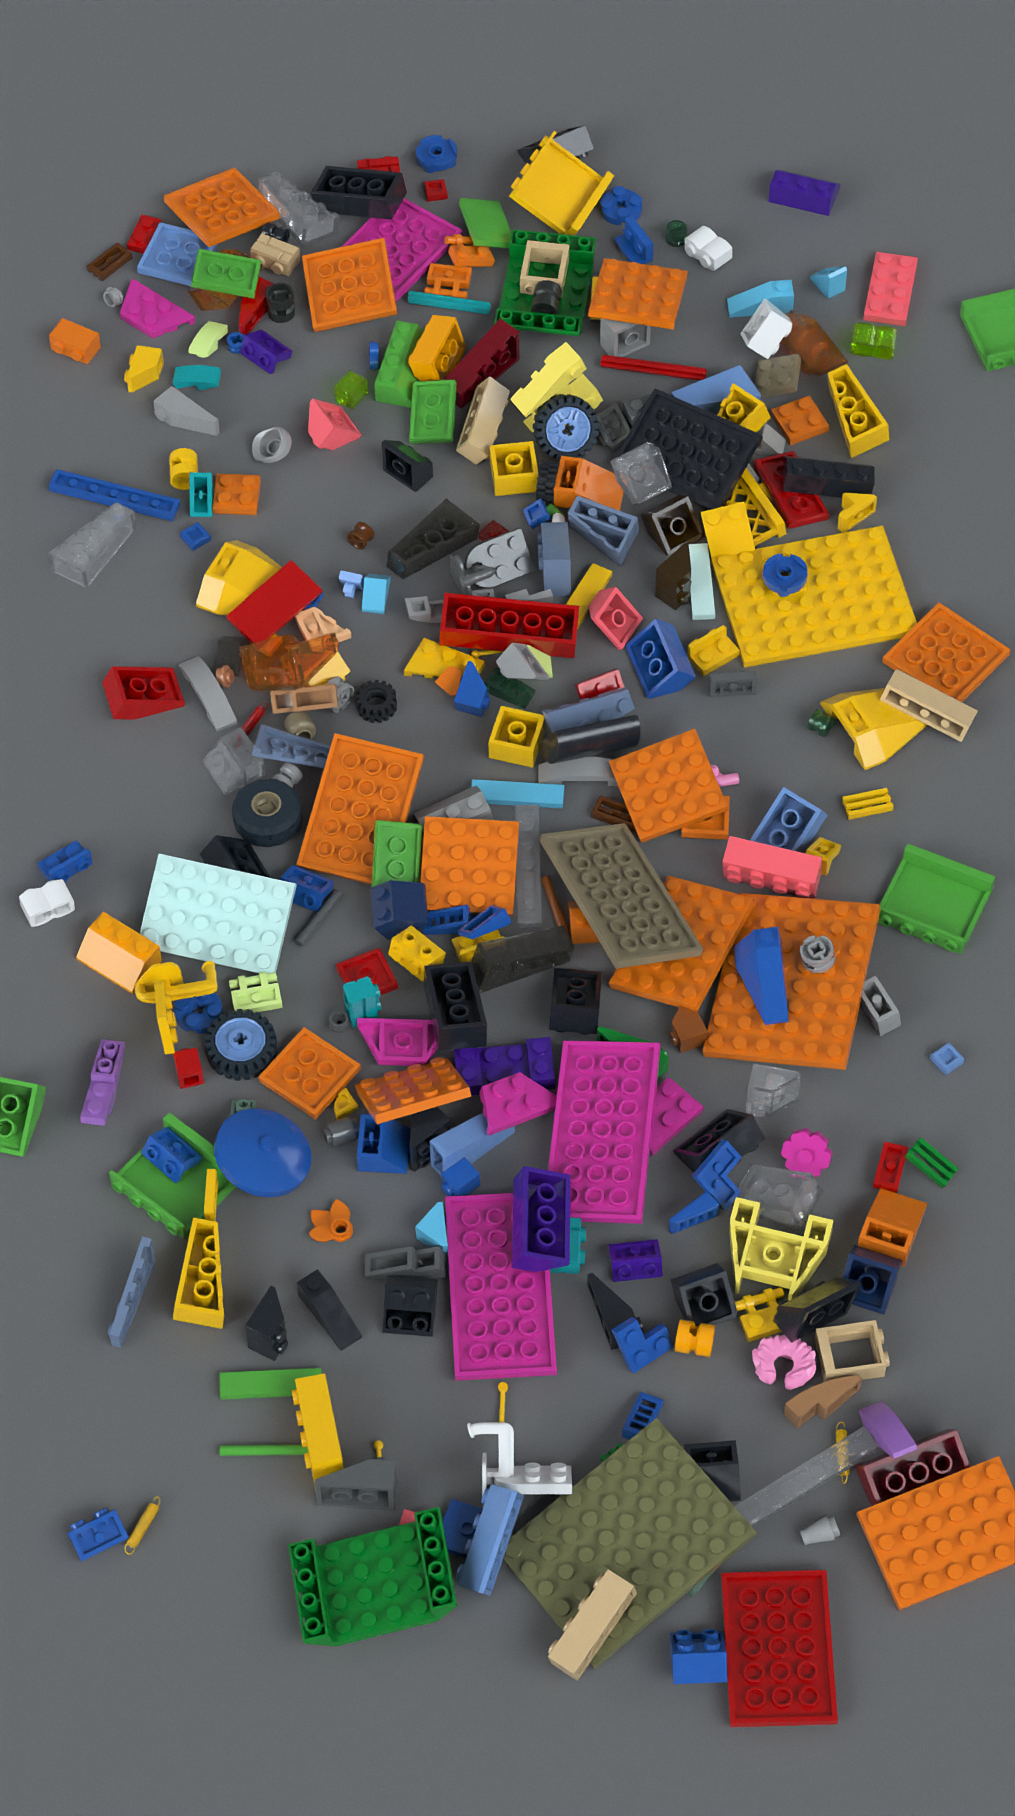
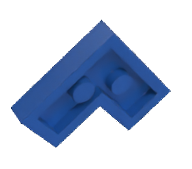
[692,1139,742,1210]
[612,1317,674,1373]

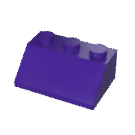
[769,170,840,216]

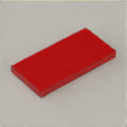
[753,451,830,529]
[226,560,322,649]

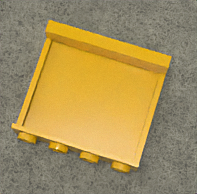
[509,131,614,235]

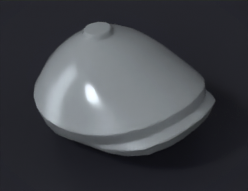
[252,427,292,463]

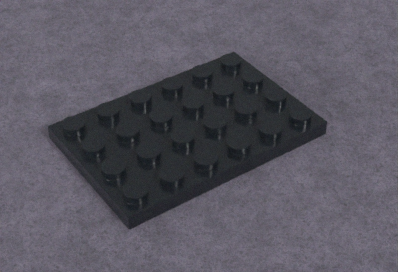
[612,388,763,510]

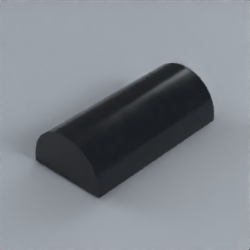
[538,715,640,764]

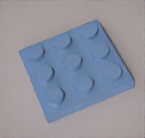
[137,222,218,286]

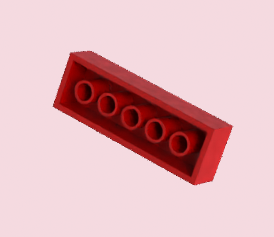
[439,593,580,658]

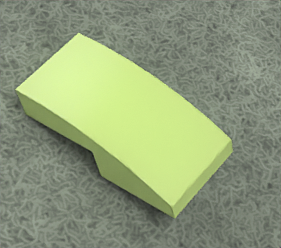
[189,321,228,358]

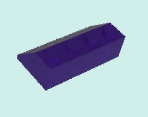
[512,1166,571,1272]

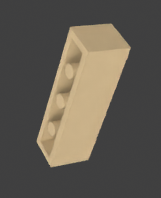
[456,377,510,464]
[880,669,978,742]
[548,1569,637,1681]

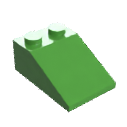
[0,1077,46,1157]

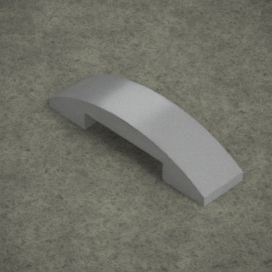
[405,588,495,623]
[178,656,237,732]
[538,757,618,786]

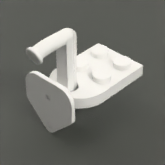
[467,1422,572,1507]

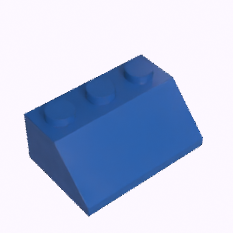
[625,618,696,699]

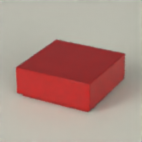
[424,179,448,202]

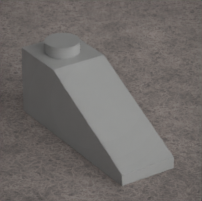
[154,386,220,436]

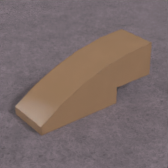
[270,684,339,714]
[784,1375,862,1428]

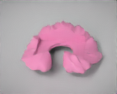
[752,1334,816,1390]

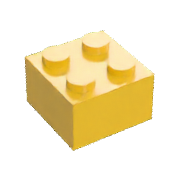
[490,441,538,496]
[488,706,545,768]

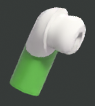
[547,504,565,523]

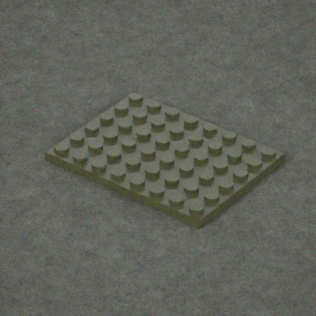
[503,1418,757,1669]

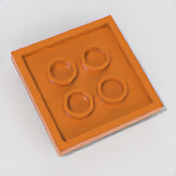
[258,1027,361,1120]

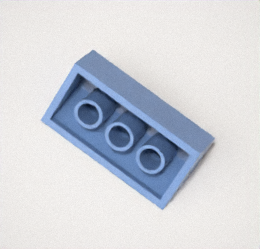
[456,1484,524,1596]

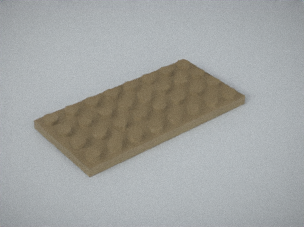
[540,823,703,968]

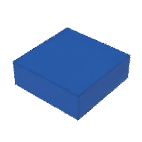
[523,498,551,529]
[180,522,211,551]

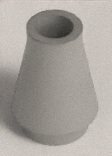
[800,1516,840,1546]

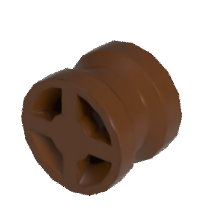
[347,522,375,550]

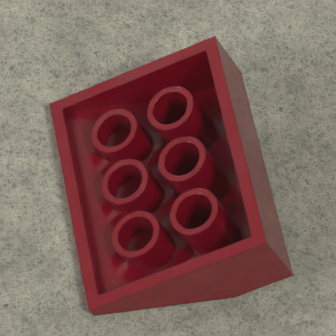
[855,1429,971,1506]

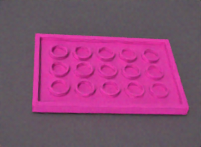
[341,198,463,302]

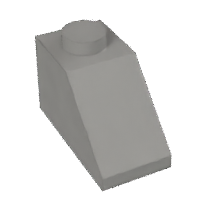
[495,642,550,681]

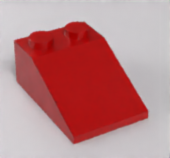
[102,666,185,720]

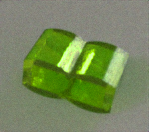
[850,322,897,360]

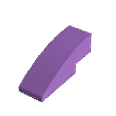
[859,1401,917,1458]

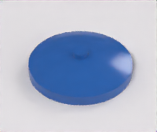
[214,1108,312,1197]

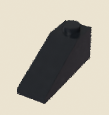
[297,1269,362,1351]
[587,1273,643,1350]

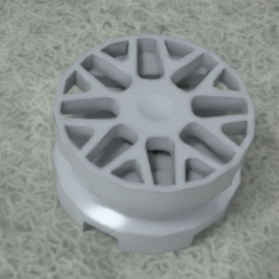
[327,676,355,713]
[800,935,836,973]

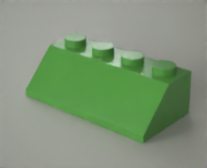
[374,320,424,408]

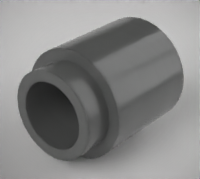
[323,1117,360,1147]

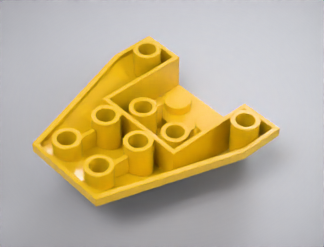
[196,540,282,615]
[820,688,928,770]

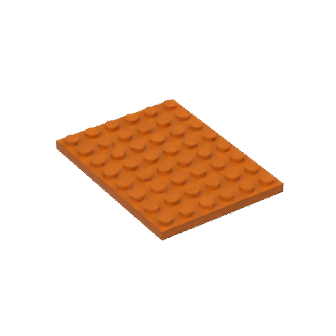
[702,893,881,1070]

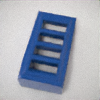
[423,905,473,935]
[457,905,511,939]
[669,1192,720,1234]
[622,1392,664,1440]

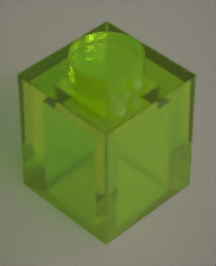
[334,370,368,410]

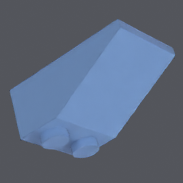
[750,787,828,852]

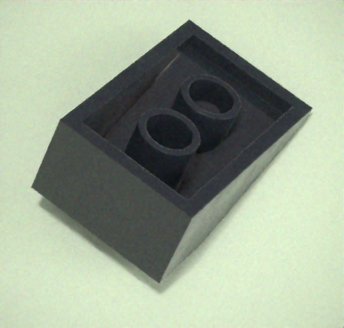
[549,968,602,1035]

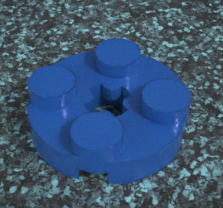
[416,135,457,173]
[601,186,642,225]
[762,554,808,597]
[174,993,223,1034]

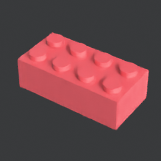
[723,836,822,899]

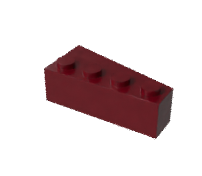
[443,318,520,409]

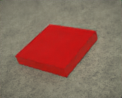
[336,947,398,995]

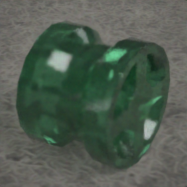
[666,220,687,247]
[807,709,835,737]

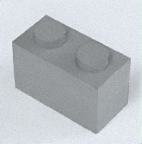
[860,976,901,1036]

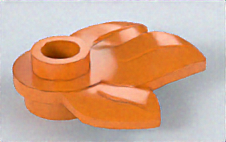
[309,1199,353,1242]

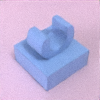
[339,571,364,598]

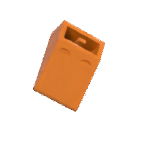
[554,456,626,511]
[858,1188,928,1267]

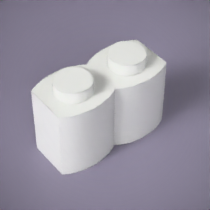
[685,226,732,271]
[19,879,75,927]

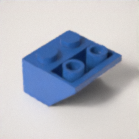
[357,1114,411,1174]
[670,1629,727,1684]

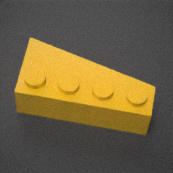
[717,383,771,433]
[173,1218,224,1329]
[291,1373,344,1487]

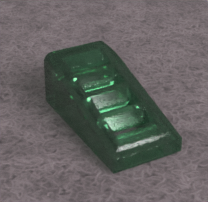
[484,667,536,709]

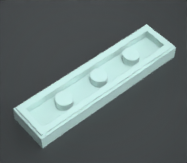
[689,543,715,620]

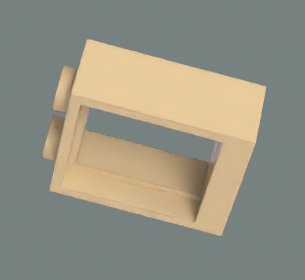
[520,240,569,298]
[815,1320,890,1382]

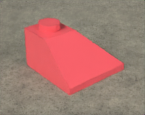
[308,398,362,450]
[588,587,643,650]

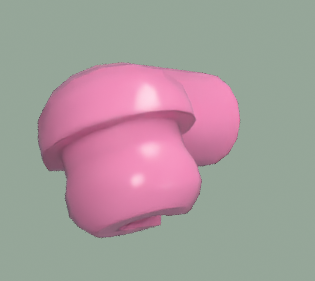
[711,765,739,787]

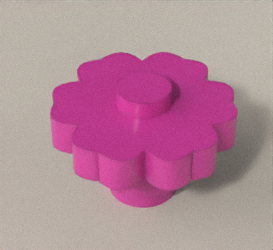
[781,1128,833,1178]

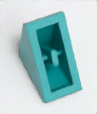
[189,472,214,517]

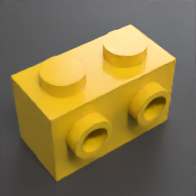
[388,925,446,982]

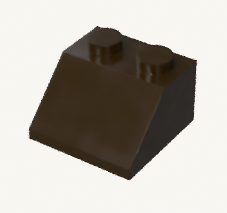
[641,496,705,556]
[655,542,692,611]

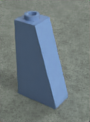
[671,365,761,415]
[430,1113,515,1176]

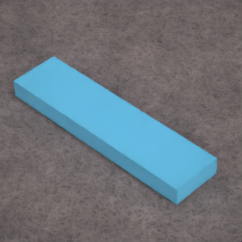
[471,779,565,809]

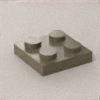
[755,354,801,398]

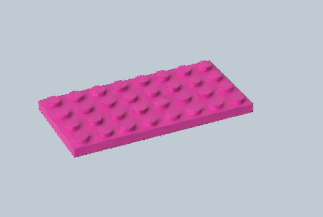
[548,1041,661,1224]
[445,1193,557,1381]

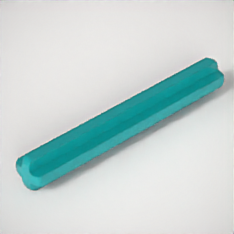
[407,291,491,315]

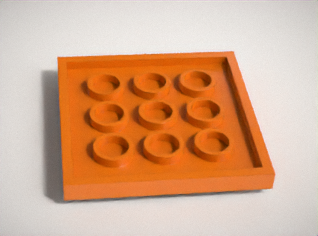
[164,167,280,247]
[302,238,398,332]
[588,258,688,329]
[882,602,1011,702]
[608,729,728,843]
[421,816,519,916]
[355,1057,471,1124]

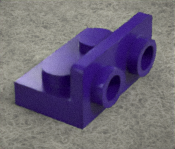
[240,329,293,374]
[608,1239,663,1282]

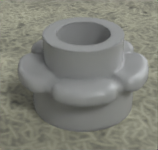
[103,287,123,307]

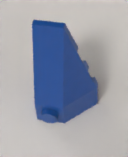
[734,926,789,1025]

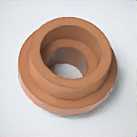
[216,665,234,688]

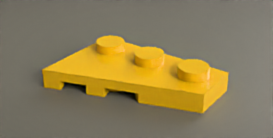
[404,638,485,682]

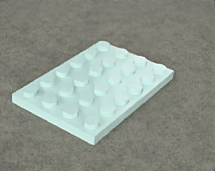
[140,854,297,974]

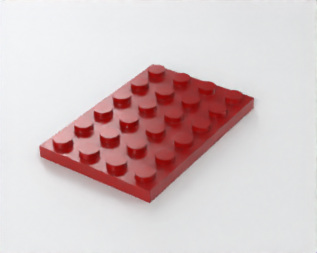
[721,1570,838,1727]

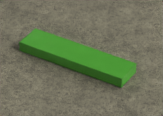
[220,1368,322,1400]

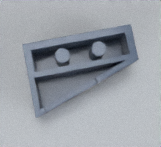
[537,522,571,597]

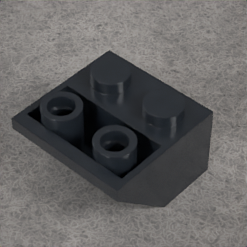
[409,1107,451,1172]
[382,1275,438,1337]
[684,1440,741,1502]

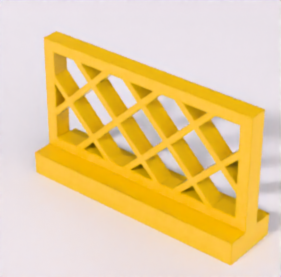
[708,468,787,546]

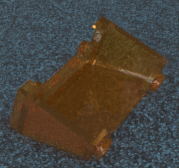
[240,633,339,691]

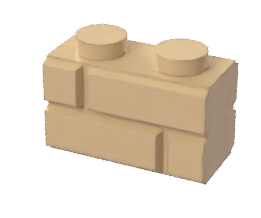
[250,233,300,277]

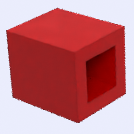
[173,1047,204,1089]

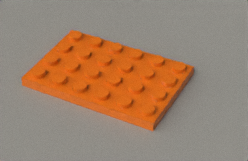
[296,733,425,885]
[609,876,755,1012]
[857,1456,1015,1611]

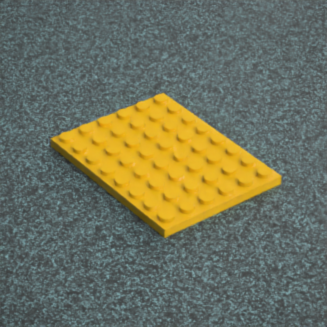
[711,526,917,668]

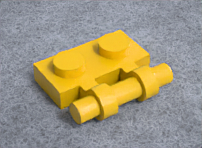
[735,1287,784,1342]

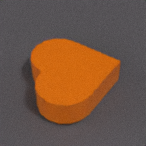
[435,666,462,697]

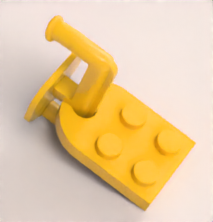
[134,961,218,1055]

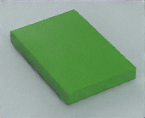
[459,198,511,248]
[191,249,261,298]
[409,380,457,444]
[371,820,422,888]

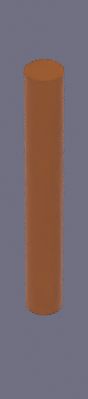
[541,876,569,939]

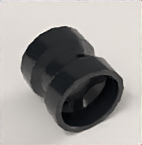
[262,222,290,243]

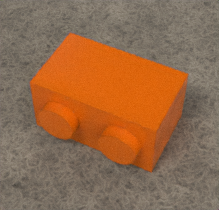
[49,318,101,365]

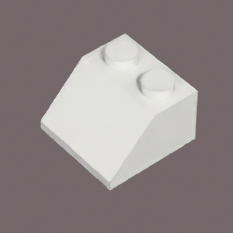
[740,298,792,359]

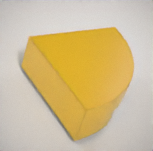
[334,1088,358,1120]

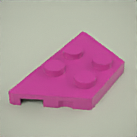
[120,279,195,338]
[357,1018,438,1066]
[479,1072,557,1136]

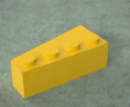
[828,364,889,458]

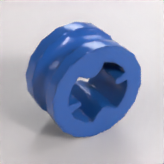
[227,332,245,354]

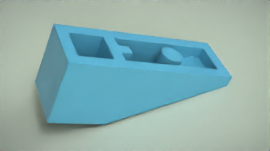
[727,280,794,318]

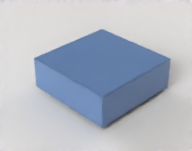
[930,1043,965,1076]

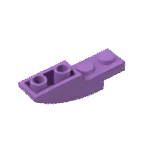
[80,1039,125,1126]

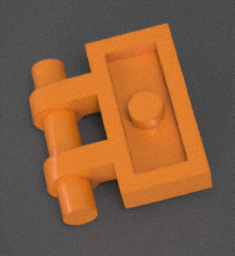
[445,234,495,267]
[425,263,472,299]

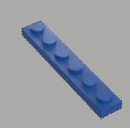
[49,469,181,521]

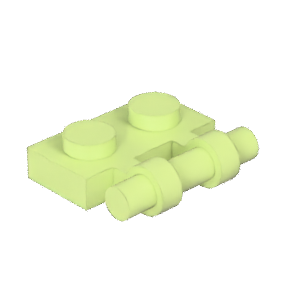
[229,971,283,1014]

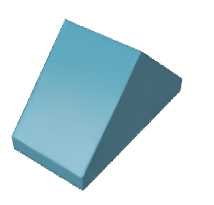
[809,266,847,299]
[362,574,391,614]
[415,1202,448,1257]

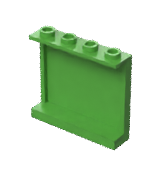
[960,289,1015,371]
[878,843,995,954]
[109,1112,236,1240]

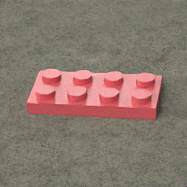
[863,252,918,326]

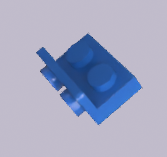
[614,216,653,264]
[37,840,93,882]
[280,865,334,912]
[141,1126,202,1183]
[66,1507,129,1561]

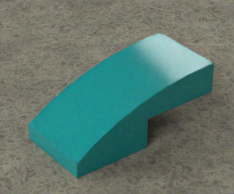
[173,365,222,391]

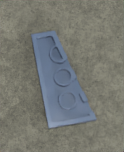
[542,687,635,735]
[251,724,331,768]
[108,1236,156,1348]

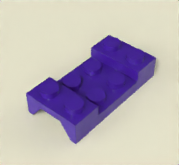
[454,1037,555,1096]

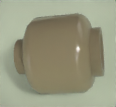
[284,711,316,740]

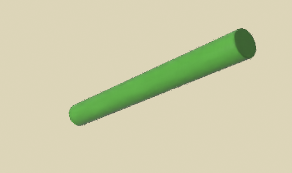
[220,1444,308,1456]

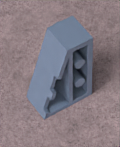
[568,496,639,566]

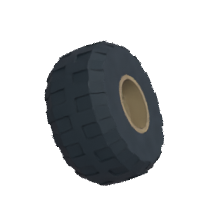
[232,779,302,847]

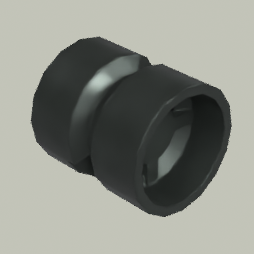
[530,280,562,315]
[266,282,295,323]

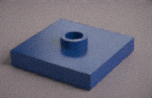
[443,1499,483,1558]

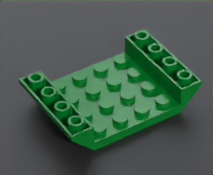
[494,229,596,336]
[288,1507,457,1646]

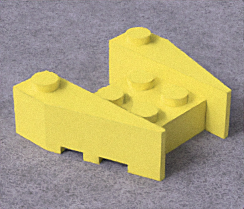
[510,342,603,433]
[729,1197,834,1301]

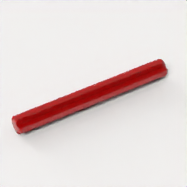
[600,355,707,381]

